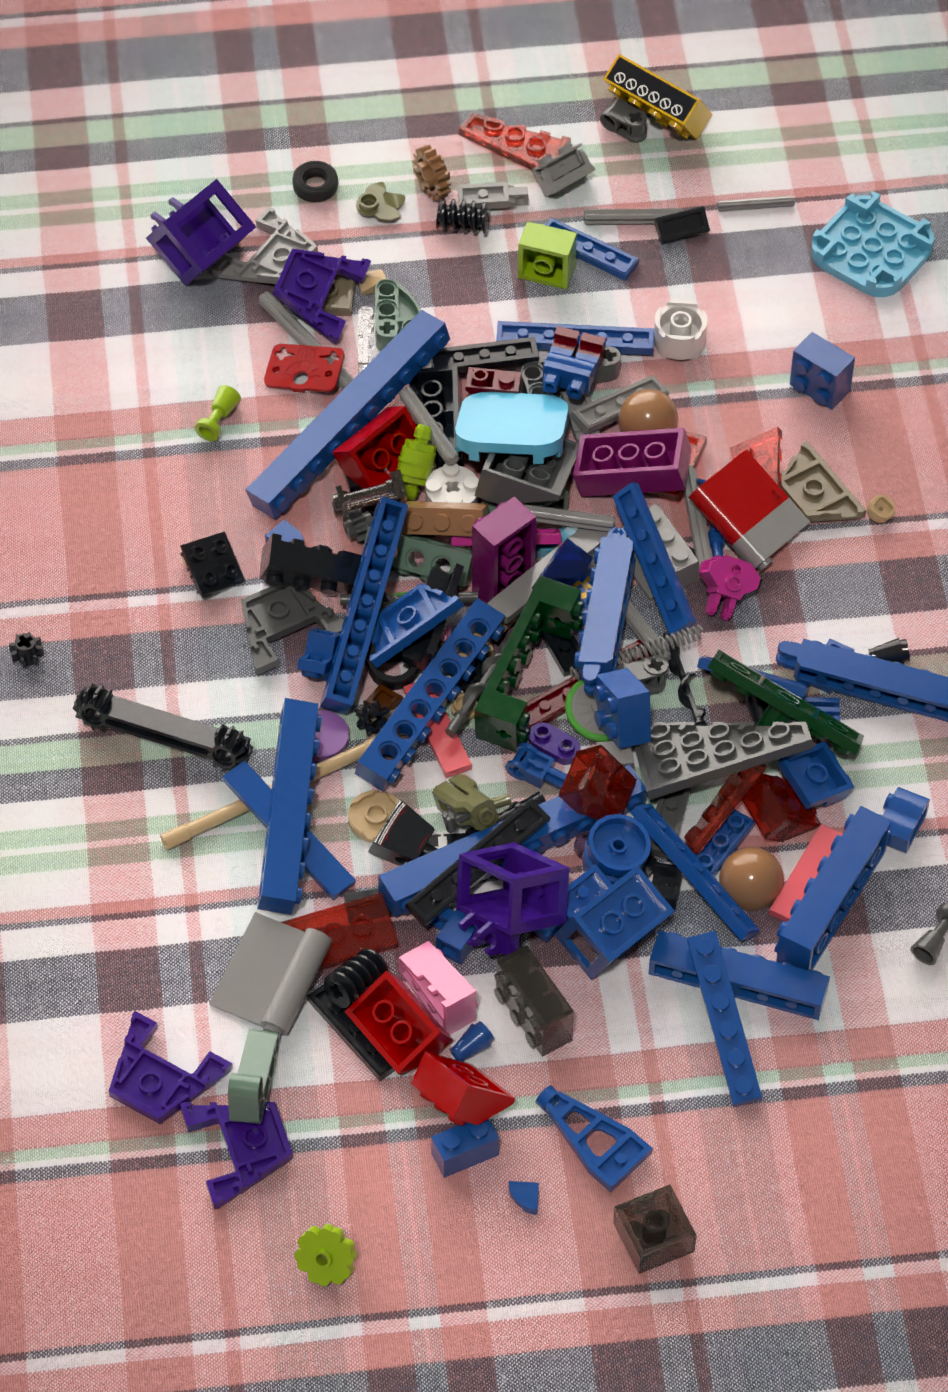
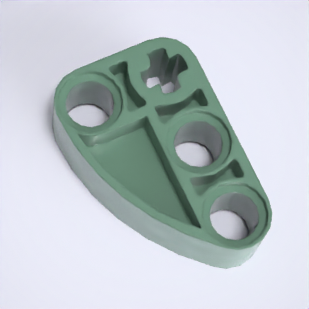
[375,279,421,352]

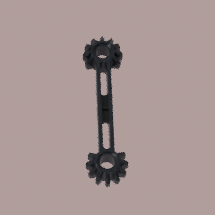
[73,683,254,771]

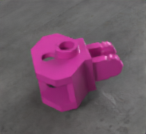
[698,555,761,621]

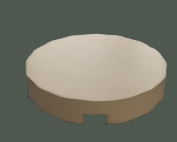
[348,790,399,843]

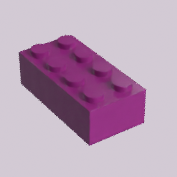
[573,428,692,497]
[472,497,536,603]

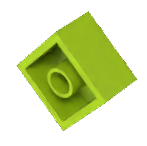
[518,221,577,290]

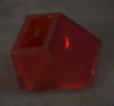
[558,745,637,820]
[739,773,821,842]

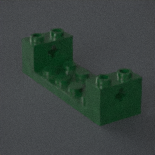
[474,576,584,752]

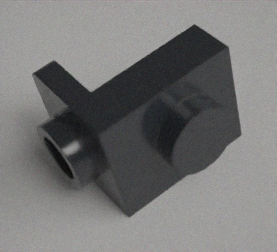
[652,862,683,909]

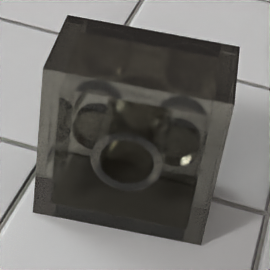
[613,1184,697,1274]

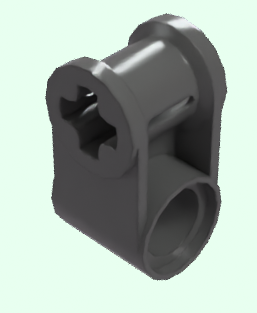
[599,99,647,143]
[616,656,668,694]

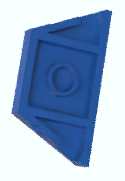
[370,583,464,668]

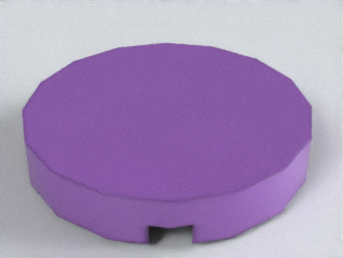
[312,710,349,762]

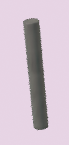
[717,195,795,211]

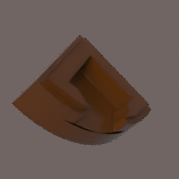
[366,684,403,711]

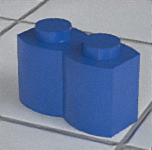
[879,787,930,853]

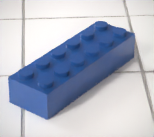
[774,806,892,971]

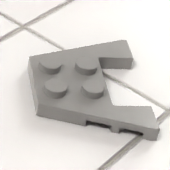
[211,206,318,284]

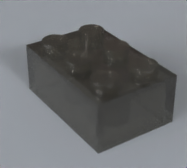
[494,945,574,1057]

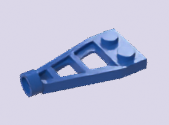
[535,1085,653,1192]

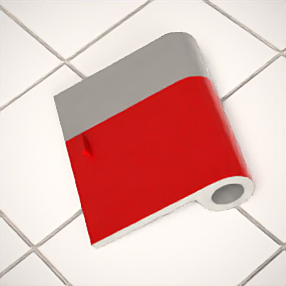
[688,449,810,571]

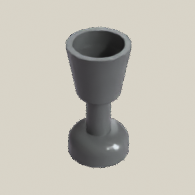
[910,903,948,965]

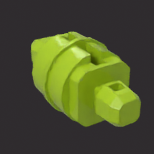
[397,424,437,501]

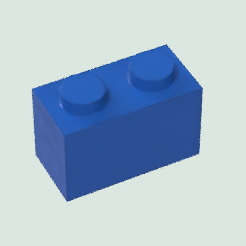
[431,1119,499,1178]

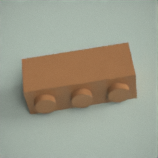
[402,501,488,536]

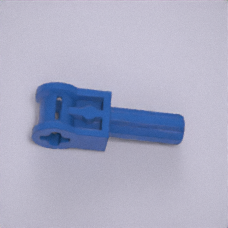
[505,742,586,792]

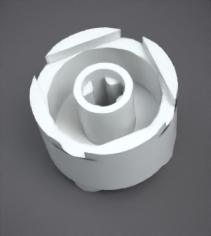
[654,299,707,360]
[425,463,480,503]

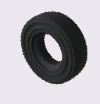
[292,161,338,202]

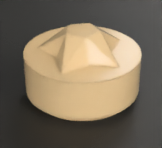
[867,495,895,523]

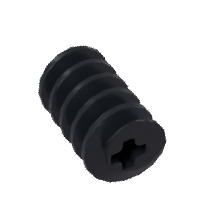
[436,197,491,235]
[324,949,389,1008]

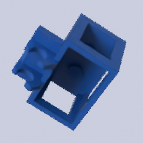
[554,864,675,980]

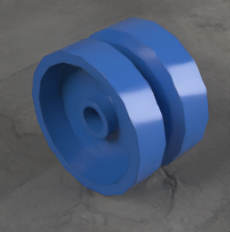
[581,814,651,885]

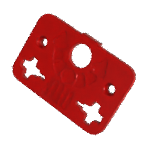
[264,343,345,393]

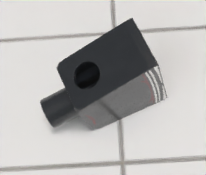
[368,800,438,866]

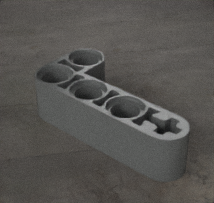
[521,346,621,395]

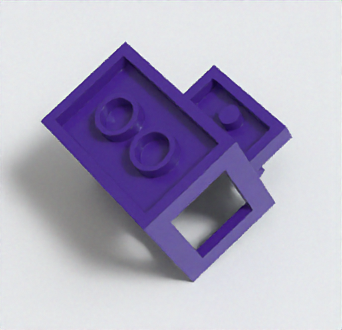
[146,179,256,286]
[456,842,569,957]

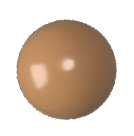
[618,389,679,432]
[719,847,784,911]

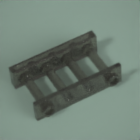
[332,470,407,521]

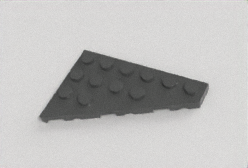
[634,722,814,800]

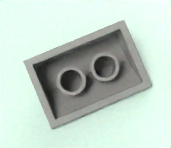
[621,504,699,602]

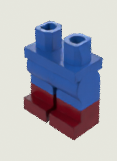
[542,326,606,400]

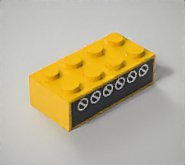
[603,54,713,140]

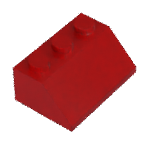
[332,406,417,496]
[345,970,453,1075]
[411,1051,516,1126]

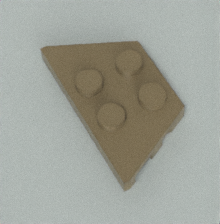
[776,440,866,522]

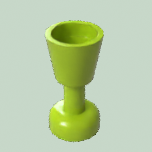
[194,385,241,442]

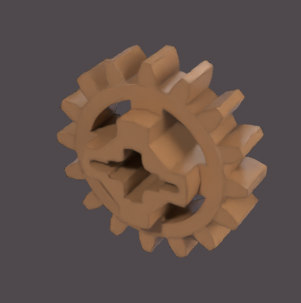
[413,145,451,201]

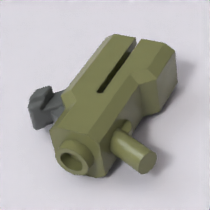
[432,774,512,834]

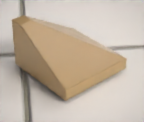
[358,269,386,295]

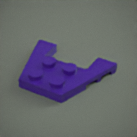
[272,248,371,344]
[109,1011,233,1124]
[180,1102,293,1210]

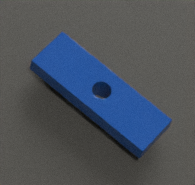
[695,807,755,877]

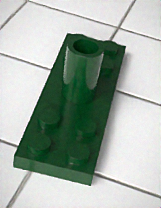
[707,650,864,755]

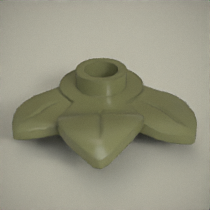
[356,182,405,221]

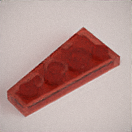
[684,764,767,854]

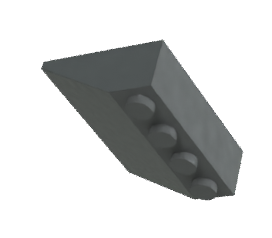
[474,438,579,504]

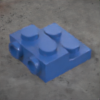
[777,741,854,810]

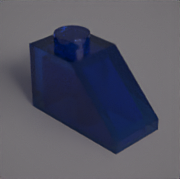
[532,538,594,589]

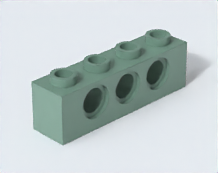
[362,526,472,589]

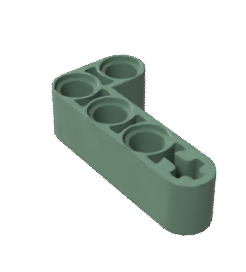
[228,1029,280,1124]

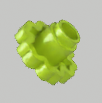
[294,1224,358,1286]

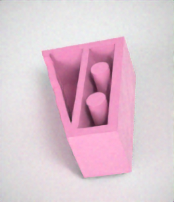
[399,941,478,1035]

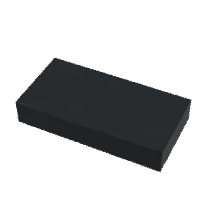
[654,206,710,244]

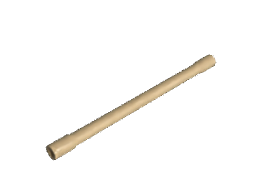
[160,735,377,850]

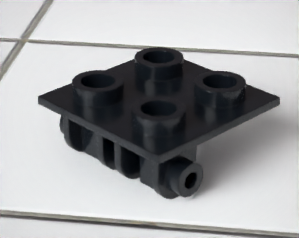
[180,531,246,598]

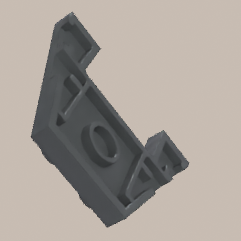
[241,584,343,675]

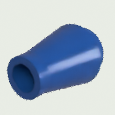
[449,1021,495,1061]

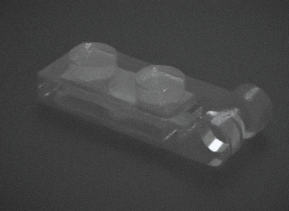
[358,306,374,374]

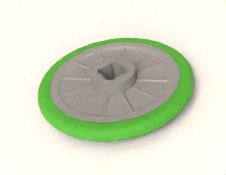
[565,680,612,742]

